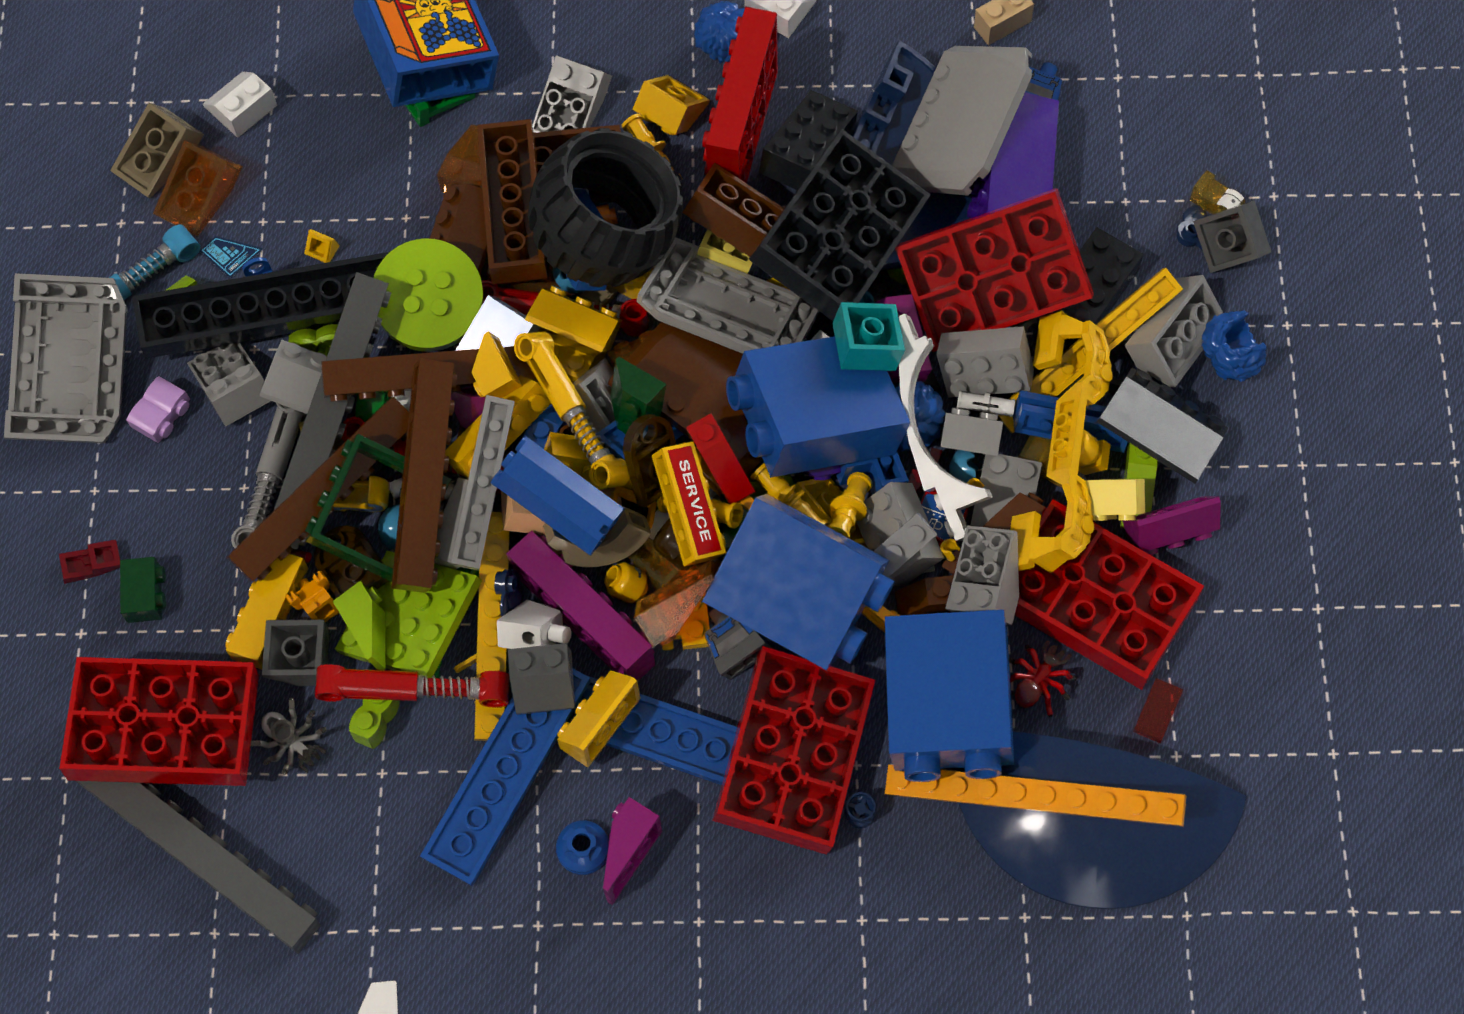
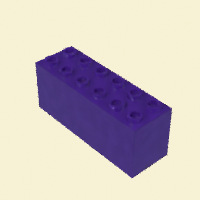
[967,92,1059,218]

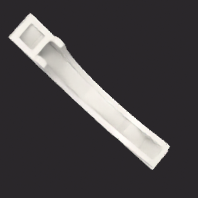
[899,314,993,541]

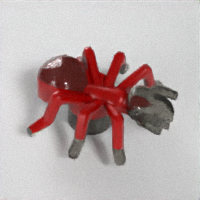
[1009,640,1077,717]

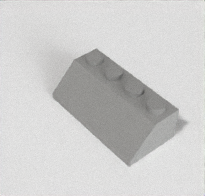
[1125,275,1223,387]

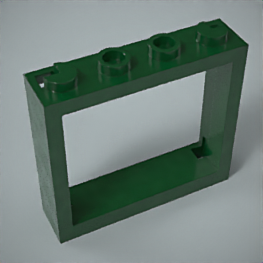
[305,434,451,582]

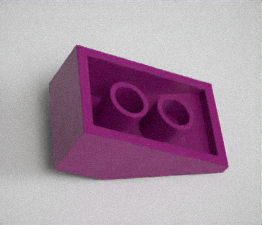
[603,797,662,905]

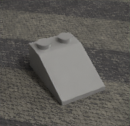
[970,453,1042,527]

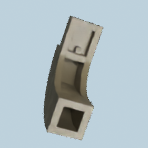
[543,506,651,567]

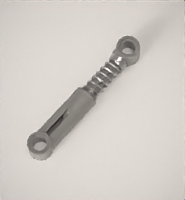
[231,403,307,549]

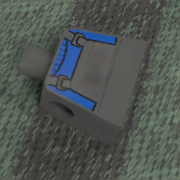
[705,609,775,680]

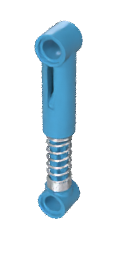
[109,224,200,300]

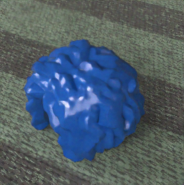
[694,1,745,64]
[1201,310,1266,382]
[894,381,945,452]

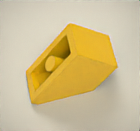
[472,331,522,398]

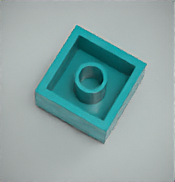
[832,302,905,371]

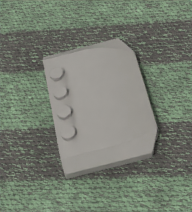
[892,46,1032,195]
[637,237,820,353]
[4,273,127,443]

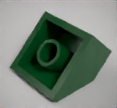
[610,357,666,437]

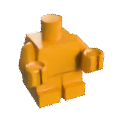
[286,571,339,622]

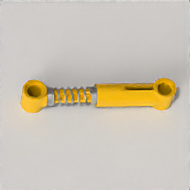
[514,331,630,490]

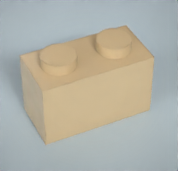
[974,0,1034,45]

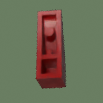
[686,413,755,504]

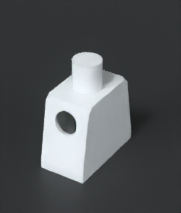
[497,600,571,649]

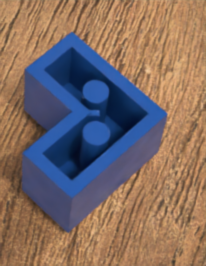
[835,452,909,495]

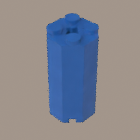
[490,436,625,556]

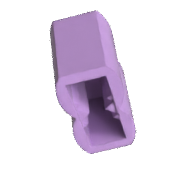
[126,376,190,443]

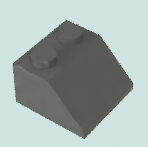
[1193,200,1272,273]
[262,620,330,686]
[508,643,575,715]

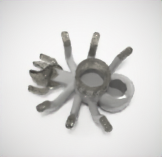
[251,698,327,775]

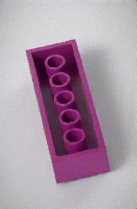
[506,531,655,682]

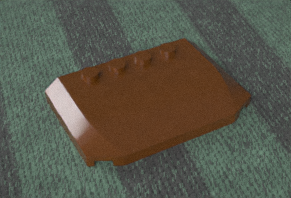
[608,322,763,478]

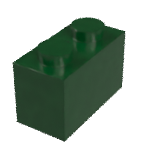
[120,557,166,623]

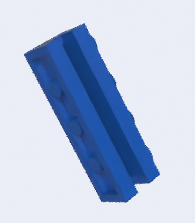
[1013,390,1128,453]

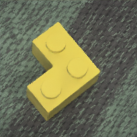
[697,229,753,274]
[1085,479,1145,521]

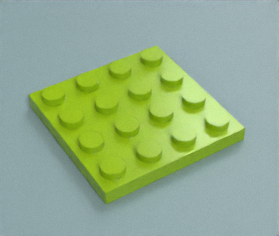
[335,551,482,678]

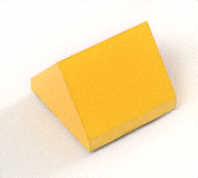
[304,229,339,263]

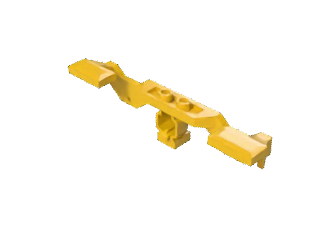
[1010,311,1113,572]

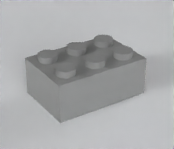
[937,326,1034,398]
[856,482,944,586]

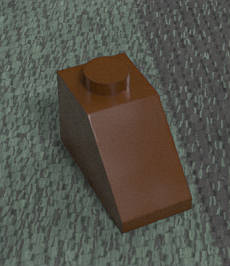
[895,575,954,616]

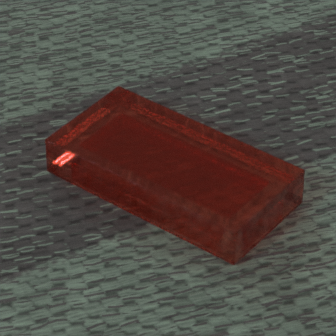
[1133,678,1183,744]

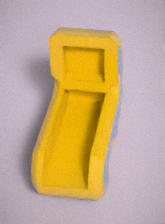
[333,476,390,512]

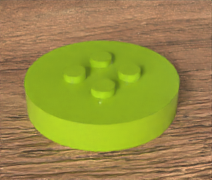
[373,238,483,352]

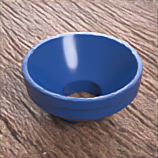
[556,820,609,875]

